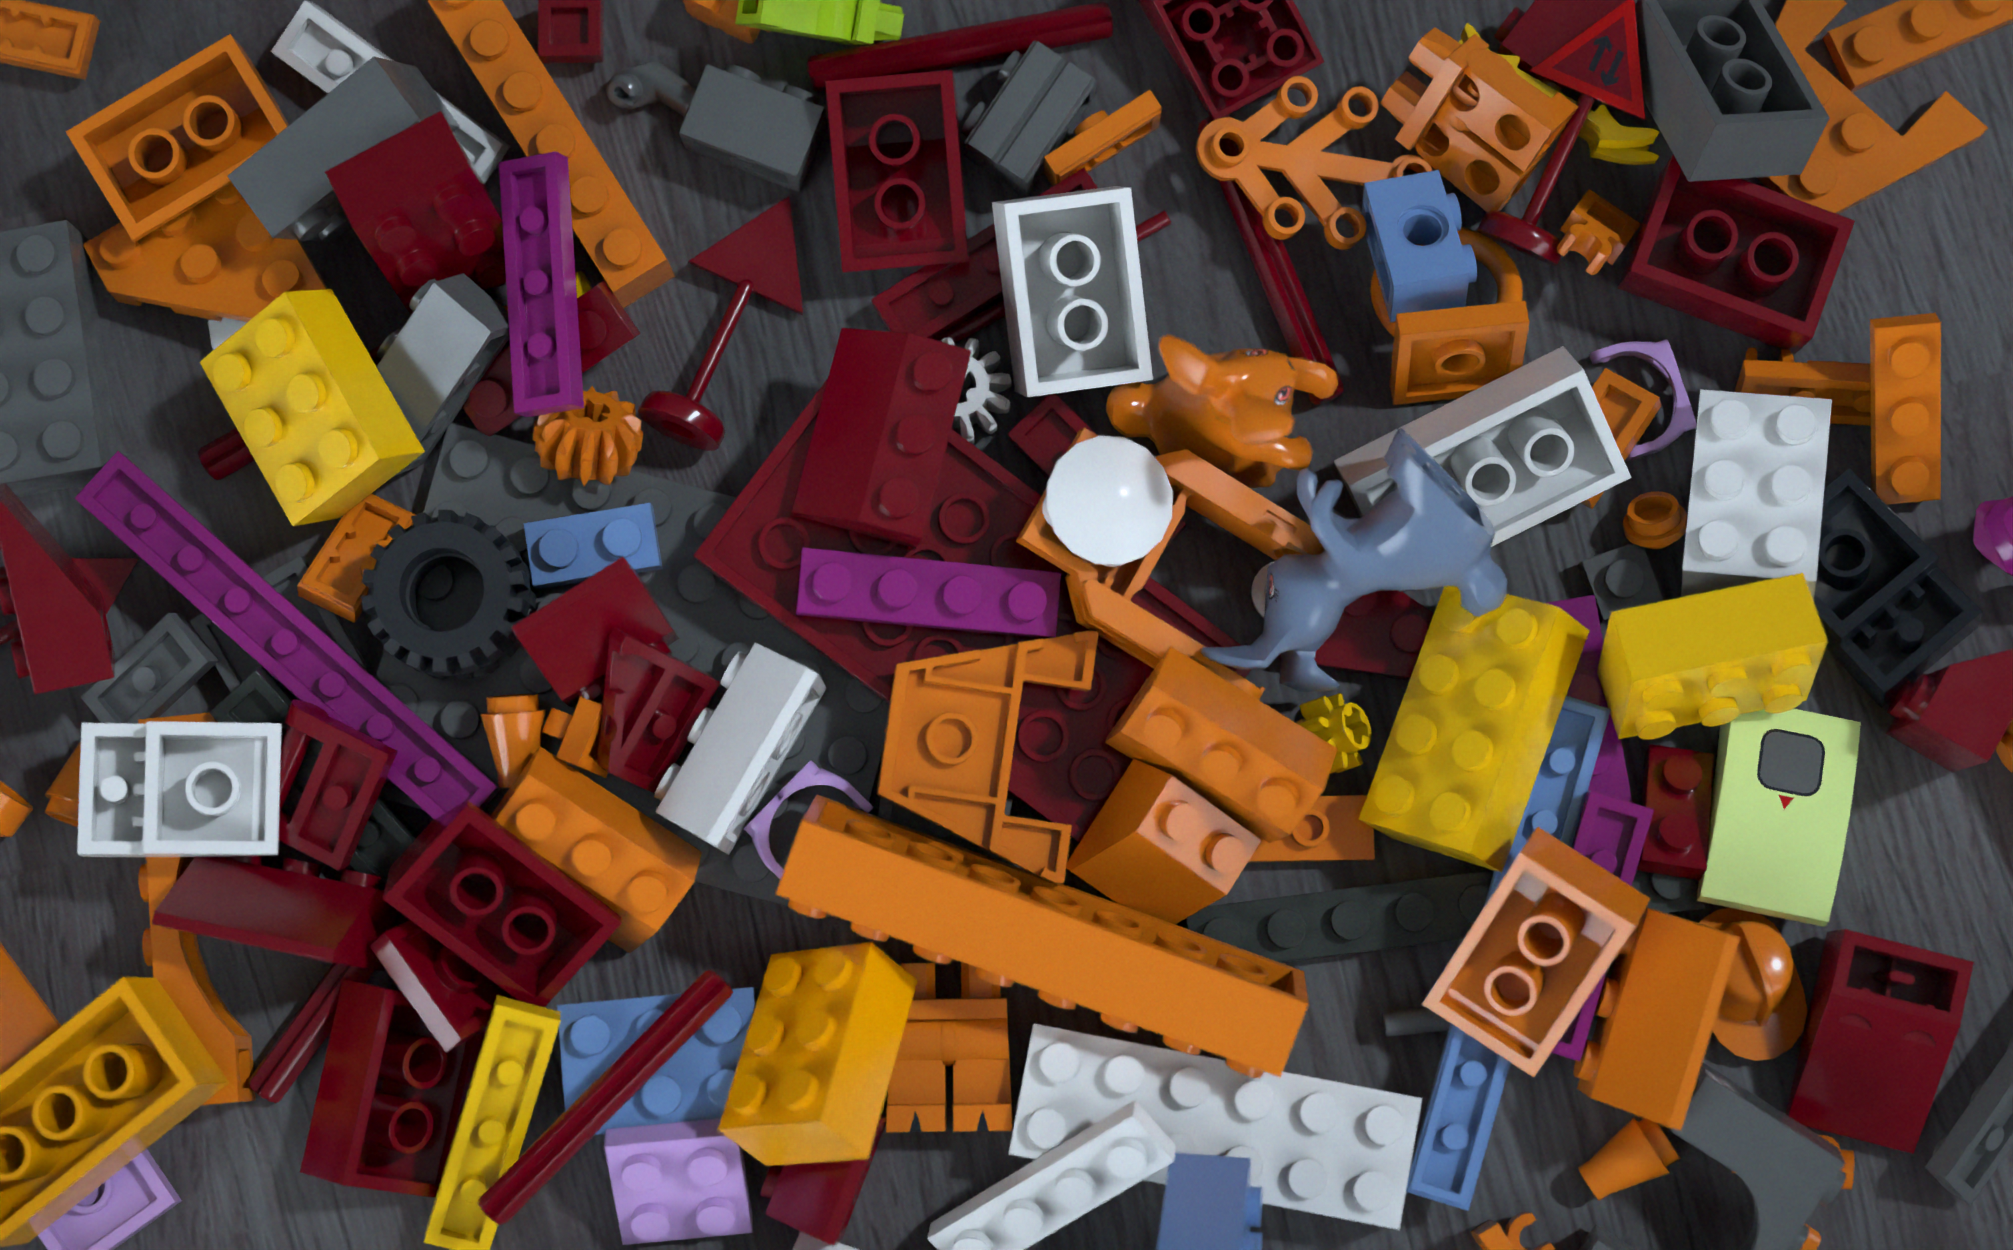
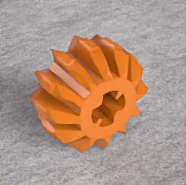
[533,385,643,486]

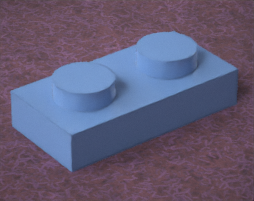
[523,503,663,589]

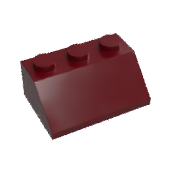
[791,328,972,548]
[382,800,623,1008]
[151,856,398,971]
[300,979,486,1198]

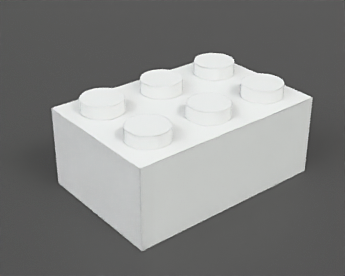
[992,186,1153,397]
[1681,389,1832,599]

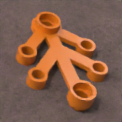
[1196,76,1434,250]

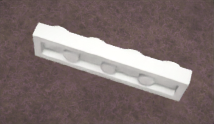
[271,0,510,185]
[927,1100,1176,1250]

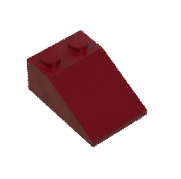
[825,70,969,273]

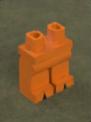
[1380,27,1578,212]
[886,962,1013,1132]

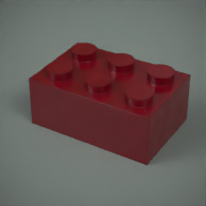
[325,110,506,315]
[1618,154,1855,354]

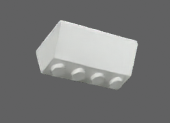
[1334,346,1632,592]

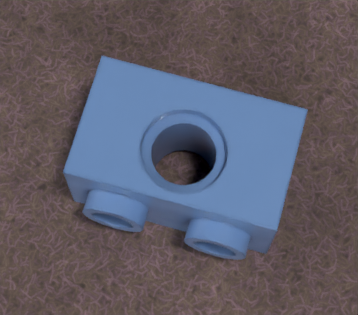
[1362,170,1477,322]

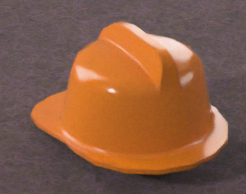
[1699,908,1807,1061]

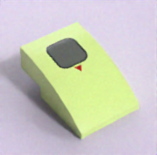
[1697,709,1861,927]

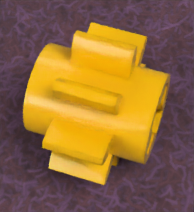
[1295,693,1371,774]

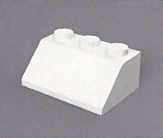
[654,643,827,855]

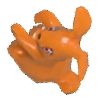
[1106,334,1338,488]

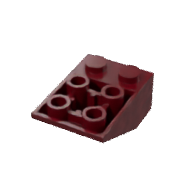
[1138,0,1325,121]
[0,483,115,694]
[1786,929,1974,1154]

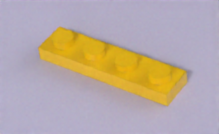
[424,995,561,1250]

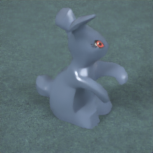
[1201,428,1507,692]

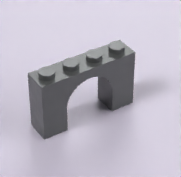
[1578,1062,1846,1250]

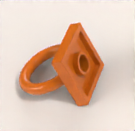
[1370,228,1530,405]

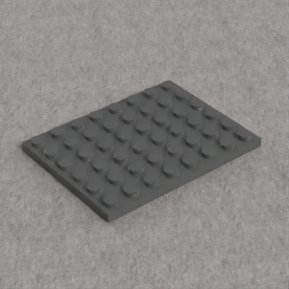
[375,423,889,920]

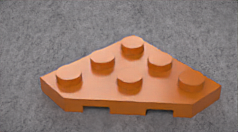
[83,184,327,322]

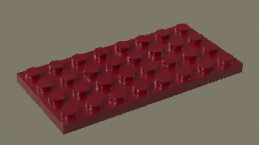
[693,378,1251,845]

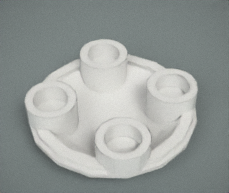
[1042,436,1173,567]

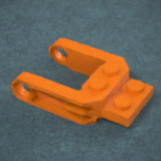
[1016,427,1325,700]

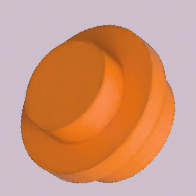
[1623,491,1688,549]

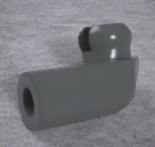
[606,62,697,118]

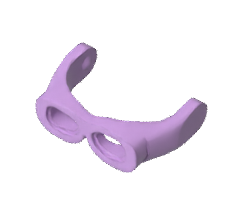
[1589,339,1697,461]
[743,760,874,880]

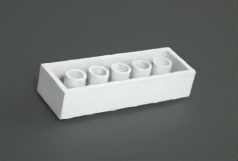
[1009,1024,1422,1230]

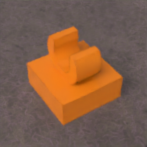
[542,697,608,778]

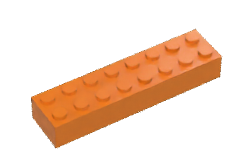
[776,795,1309,1078]

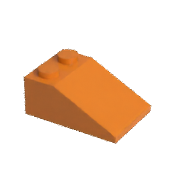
[1422,826,1650,1077]

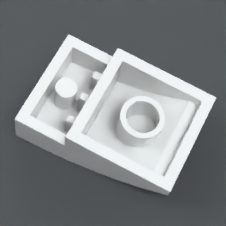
[77,721,282,857]

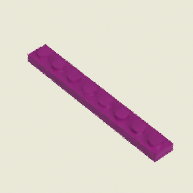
[74,451,501,819]

